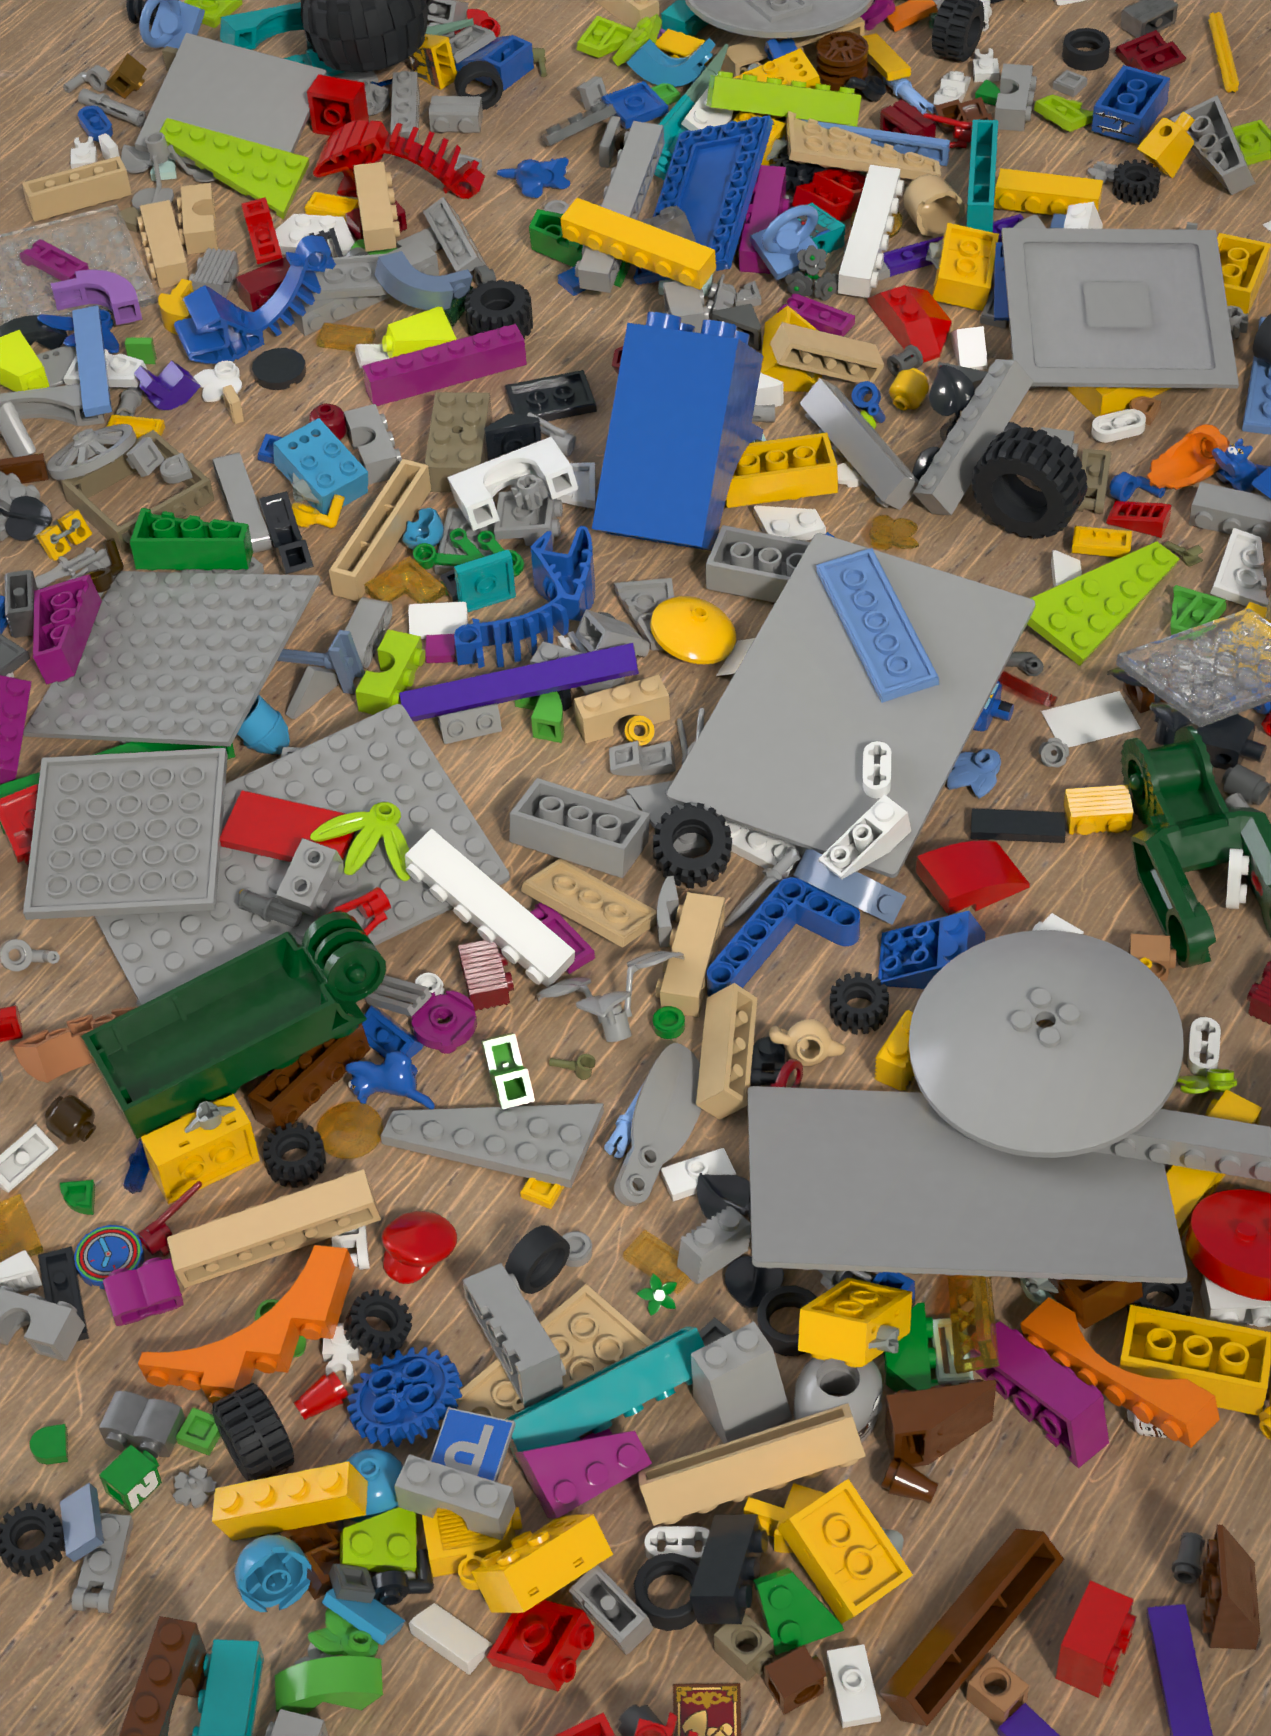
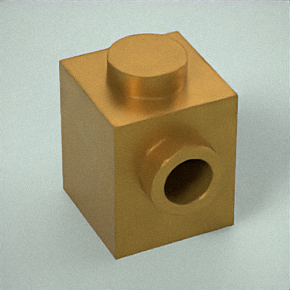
[105,53,147,99]

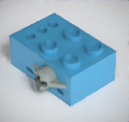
[273,418,368,515]

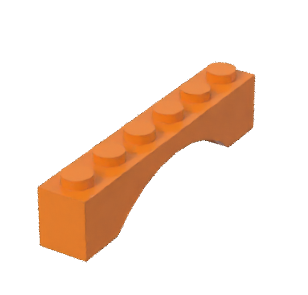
[1020,1297,1220,1448]

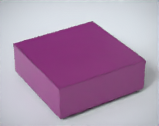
[425,634,456,663]

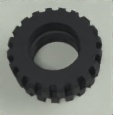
[971,427,1088,539]

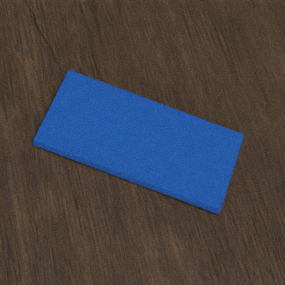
[633,116,773,285]

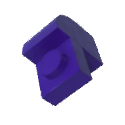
[134,360,201,410]

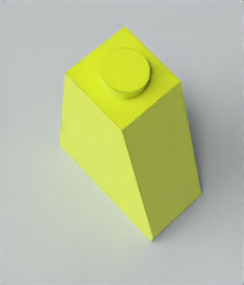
[382,307,457,358]
[0,330,49,392]

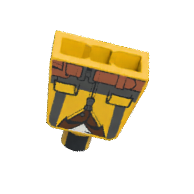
[408,34,457,90]

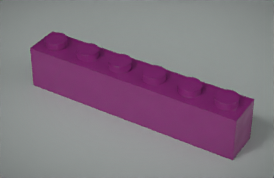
[362,324,527,406]

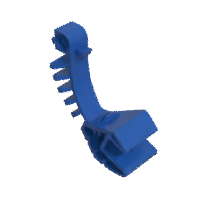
[174,235,336,364]
[454,526,595,669]

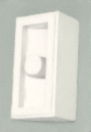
[1051,550,1082,588]
[408,602,468,639]
[0,1125,58,1193]
[409,1603,493,1675]

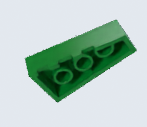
[529,209,631,288]
[130,508,253,571]

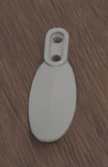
[614,1043,701,1207]

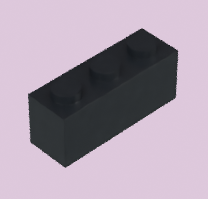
[690,1514,768,1624]

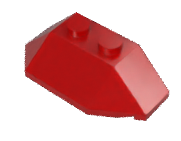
[867,285,952,363]

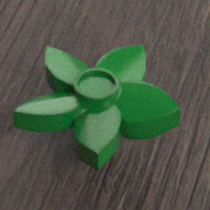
[636,1273,677,1316]

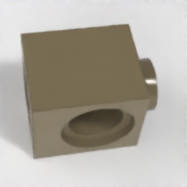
[714,1614,774,1681]

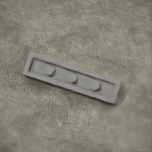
[423,197,486,272]

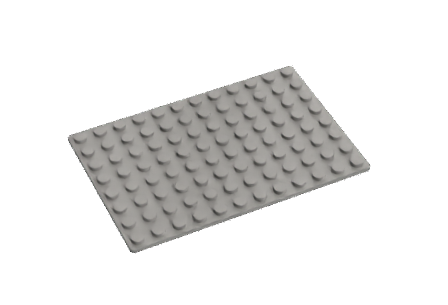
[667,533,1035,878]
[94,704,510,1005]
[747,1086,1188,1284]

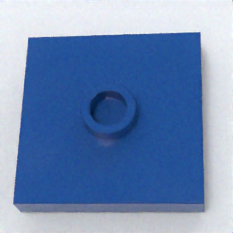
[601,81,669,129]

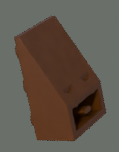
[885,1379,996,1467]
[1199,1525,1260,1650]

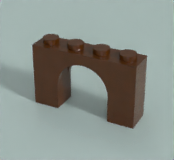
[119,1616,207,1736]

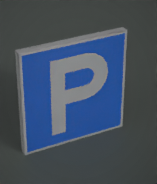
[430,1407,516,1482]

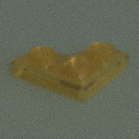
[364,556,446,604]

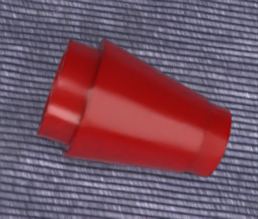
[293,1371,349,1420]

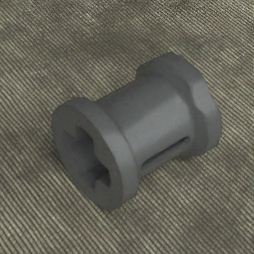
[887,344,923,377]

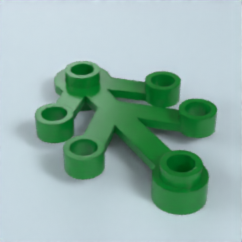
[413,528,524,596]

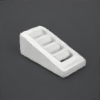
[0,1250,42,1293]

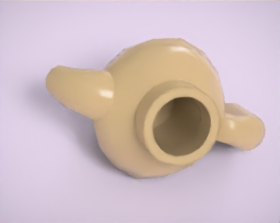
[769,1019,845,1067]

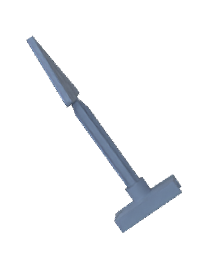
[277,630,365,694]

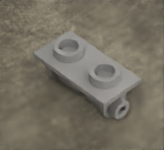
[706,274,736,320]
[438,703,502,744]

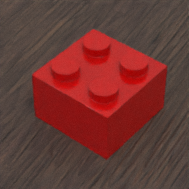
[307,74,369,136]
[1055,1580,1137,1698]

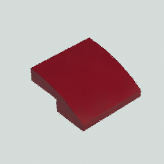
[1115,30,1186,74]

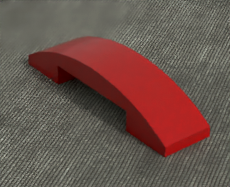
[241,197,283,265]

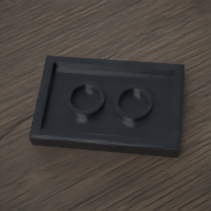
[505,370,597,422]

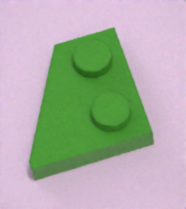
[1170,585,1226,644]

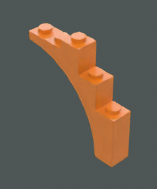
[138,1245,355,1404]

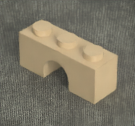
[177,183,218,254]
[574,675,670,744]

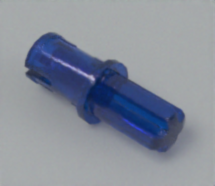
[123,1131,153,1194]

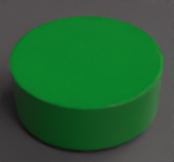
[652,1006,685,1039]

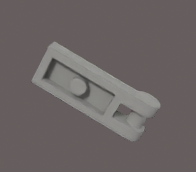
[72,1513,134,1614]

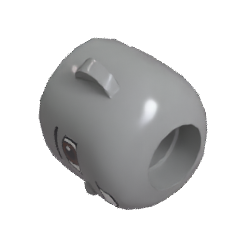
[793,1358,883,1443]

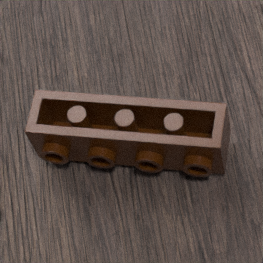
[247,1023,370,1132]

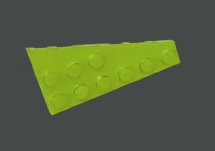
[160,118,309,220]
[1027,541,1180,666]

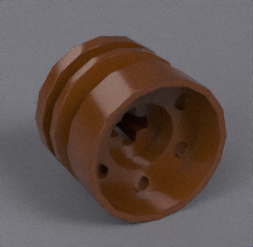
[816,31,869,94]

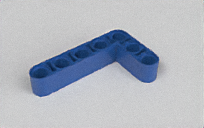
[707,877,860,997]

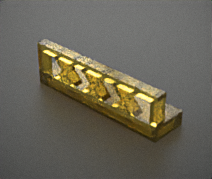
[948,1275,1000,1374]

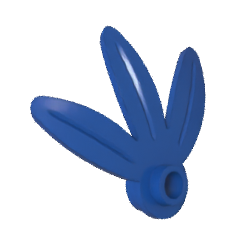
[37,309,120,353]

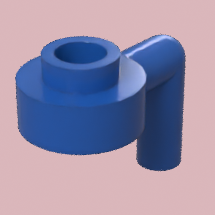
[852,381,886,423]
[1109,472,1166,501]

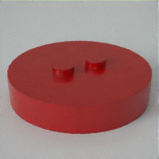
[1186,1189,1271,1301]

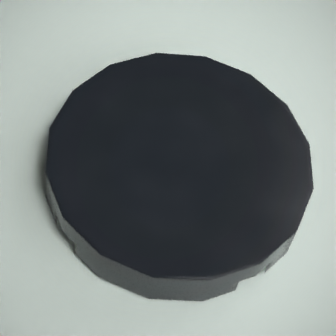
[252,348,306,390]

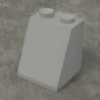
[691,1321,792,1444]

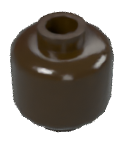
[45,1095,96,1145]

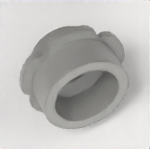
[1039,738,1069,767]

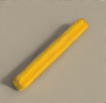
[1208,12,1239,93]

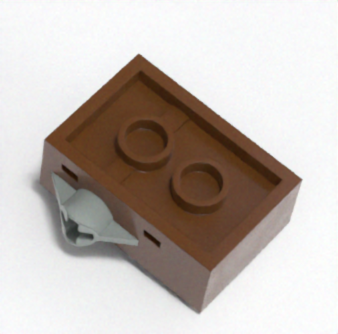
[1025,1278,1143,1329]

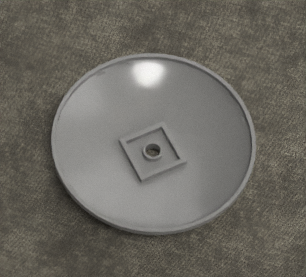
[685,0,874,38]
[909,930,1184,1158]

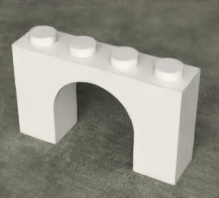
[447,437,578,531]

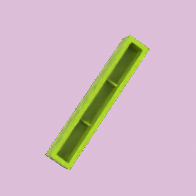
[706,71,862,126]

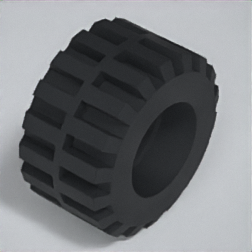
[932,0,984,62]
[465,280,533,340]
[653,802,732,889]
[212,1382,294,1481]

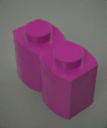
[103,1257,184,1326]

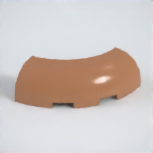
[13,1007,137,1083]

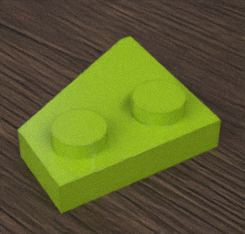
[577,16,634,58]
[340,1507,417,1573]

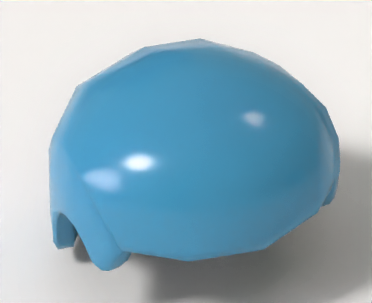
[403,508,444,550]

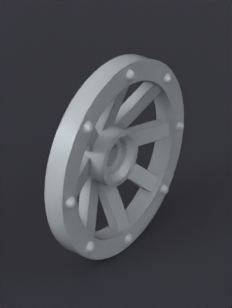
[47,424,137,480]

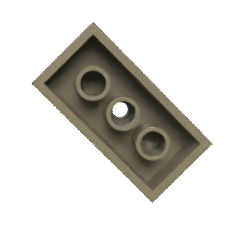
[425,392,492,492]

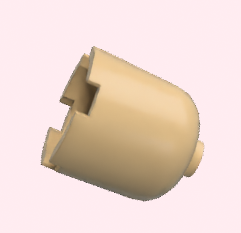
[903,174,965,238]

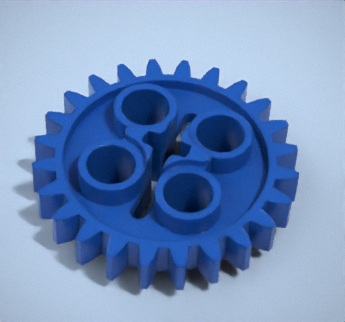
[347,1347,463,1447]

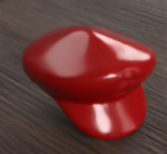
[381,1211,457,1284]

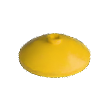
[650,596,736,664]

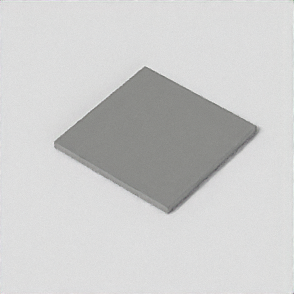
[135,33,327,166]

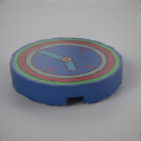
[74,1225,145,1289]

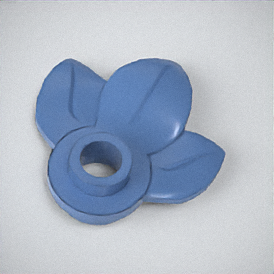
[947,749,1001,799]

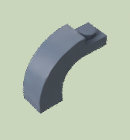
[375,251,473,310]
[793,848,907,925]

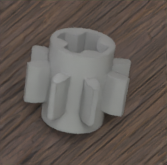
[1228,306,1248,340]
[511,475,548,510]

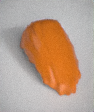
[1147,424,1230,490]

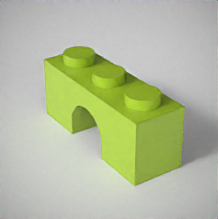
[355,629,426,715]

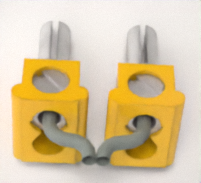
[32,510,93,561]

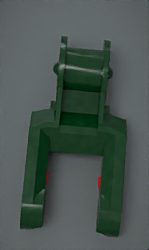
[1120,725,1271,968]

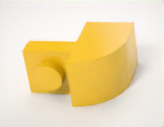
[158,279,193,335]
[744,1483,826,1553]

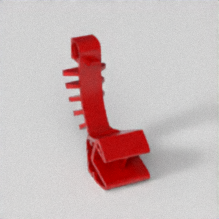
[313,120,485,199]

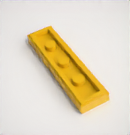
[862,33,911,81]

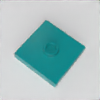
[454,550,516,612]

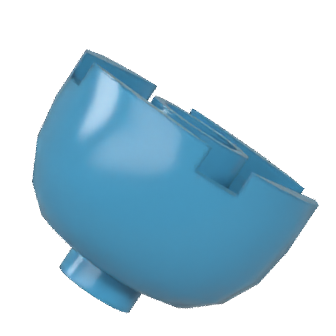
[346,1449,403,1523]
[234,1535,312,1612]

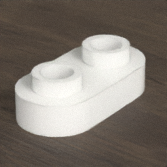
[1091,409,1146,443]
[1226,848,1249,909]

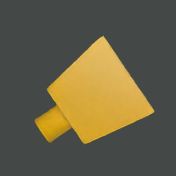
[1137,112,1195,179]

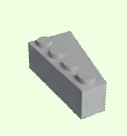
[1170,95,1255,195]
[463,1263,566,1408]

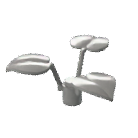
[121,132,217,211]
[537,951,684,1042]

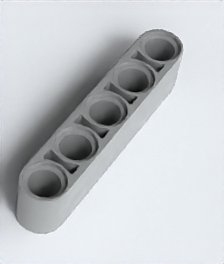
[212,452,272,554]

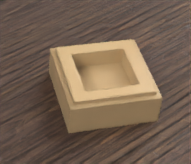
[222,385,244,424]

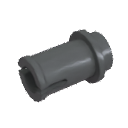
[1171,1532,1205,1584]

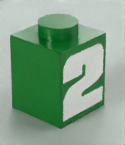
[99,1445,162,1513]

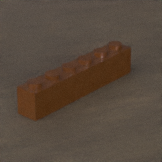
[879,1528,1064,1726]

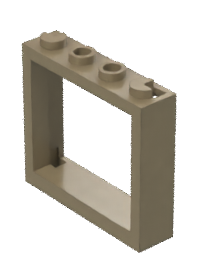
[61,430,214,553]

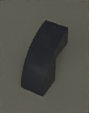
[0,315,68,350]

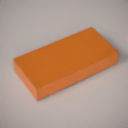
[885,0,938,32]

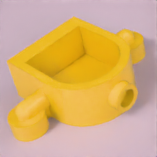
[422,1506,523,1590]

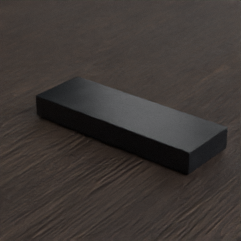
[971,808,1066,843]
[38,1246,89,1341]

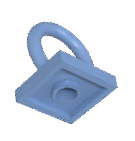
[139,0,205,49]
[750,205,818,281]

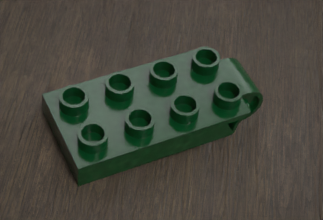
[81,912,386,1139]

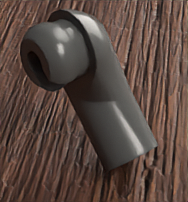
[1005,652,1044,676]

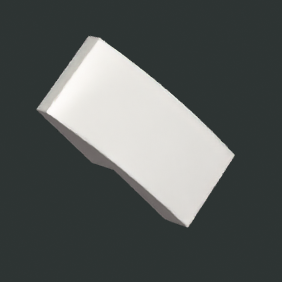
[933,71,971,105]

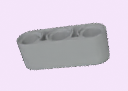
[345,597,393,669]

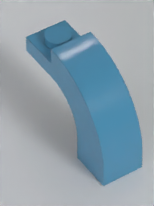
[626,37,716,87]

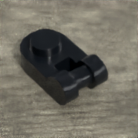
[751,1037,785,1086]

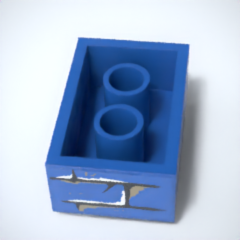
[1092,65,1170,144]

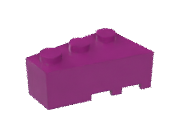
[514,1431,652,1518]

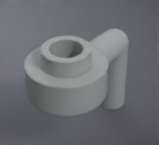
[63,65,110,93]
[0,939,60,971]

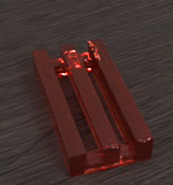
[998,670,1058,707]

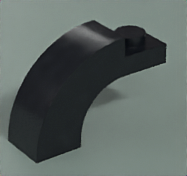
[259,491,314,575]

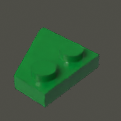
[753,1567,844,1655]

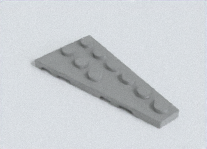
[381,1103,604,1188]

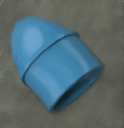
[237,695,290,755]

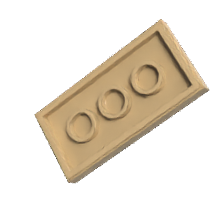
[521,858,657,948]

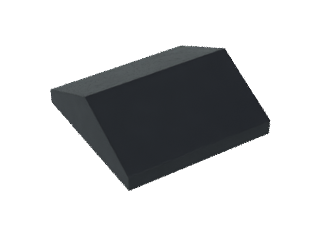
[484,414,542,461]

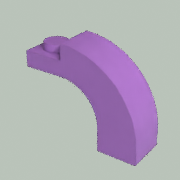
[51,270,142,325]

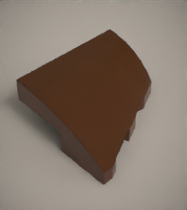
[934,97,993,132]
[279,1520,344,1600]

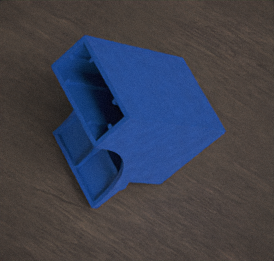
[592,312,764,551]

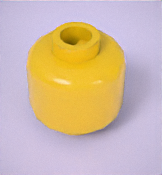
[889,368,930,410]

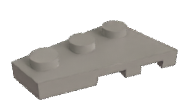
[614,578,674,651]

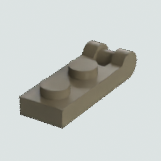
[1077,448,1112,514]

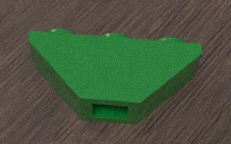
[883,1303,938,1392]

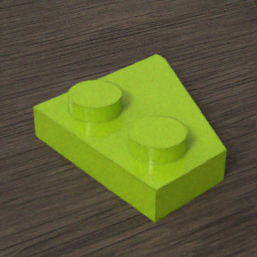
[612,14,662,67]
[1034,94,1093,132]

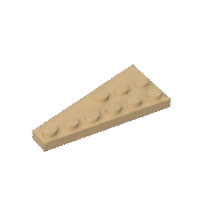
[786,111,941,180]
[438,1284,653,1432]

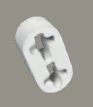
[863,741,892,799]
[1187,1017,1221,1076]
[644,1526,710,1566]

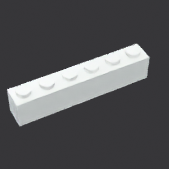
[838,165,904,298]
[405,828,575,987]

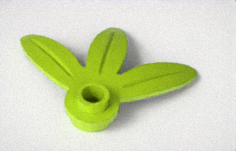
[310,802,410,881]

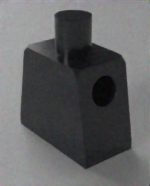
[1197,702,1267,770]

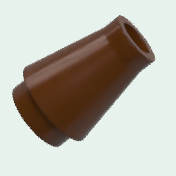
[881,1459,938,1504]

